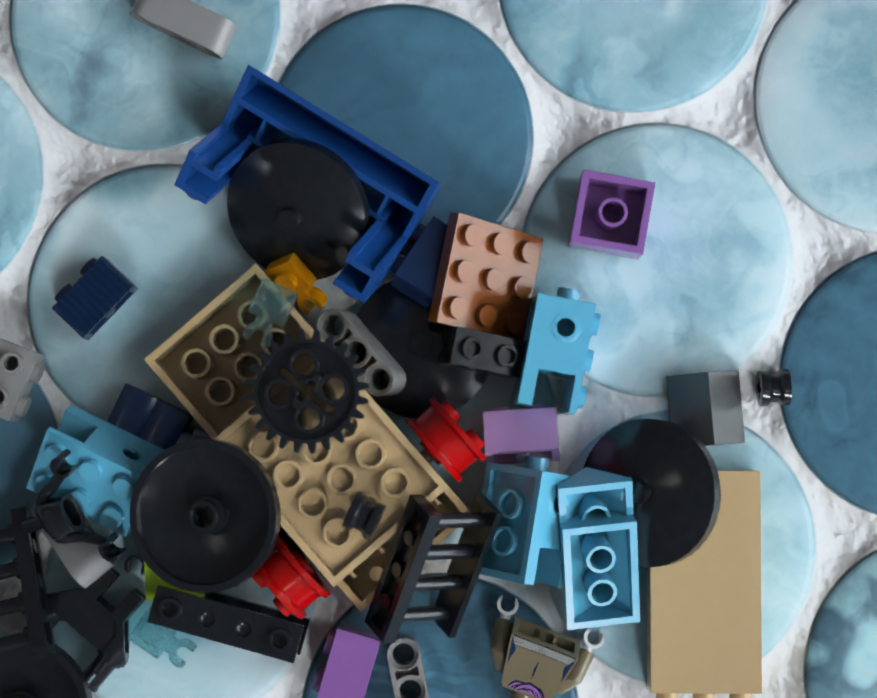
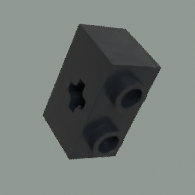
[438,326,527,378]

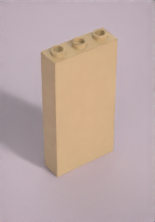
[646,470,762,698]

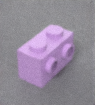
[483,404,560,464]

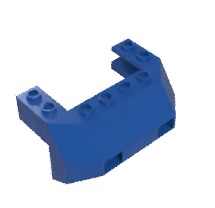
[174,65,442,303]

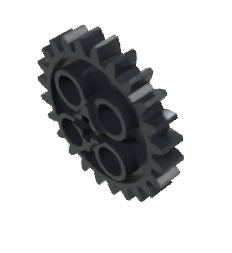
[244,329,370,454]

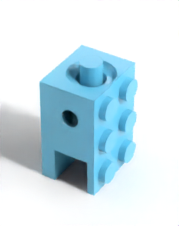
[511,287,600,415]
[26,404,164,537]
[480,455,571,588]

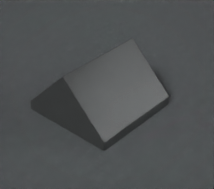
[666,371,745,446]

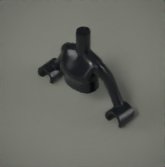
[21,449,127,562]

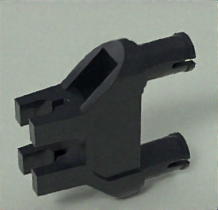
[22,567,146,692]

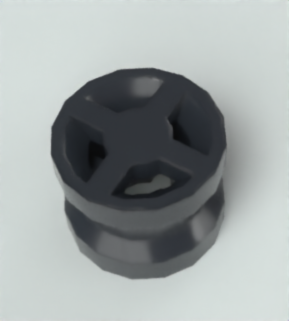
[756,369,792,406]
[342,492,386,540]

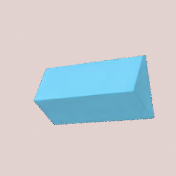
[557,467,640,630]

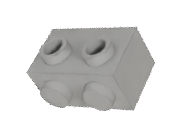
[0,339,45,422]

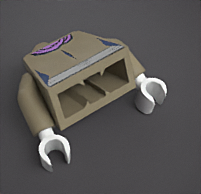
[490,595,605,698]

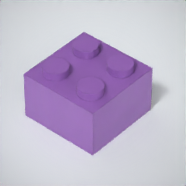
[568,170,656,259]
[312,622,381,698]

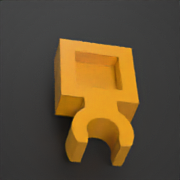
[264,252,328,315]

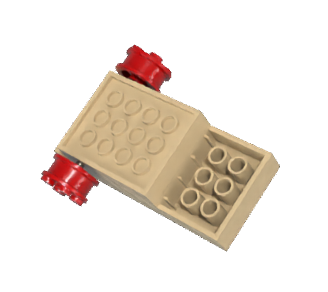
[144,264,487,620]

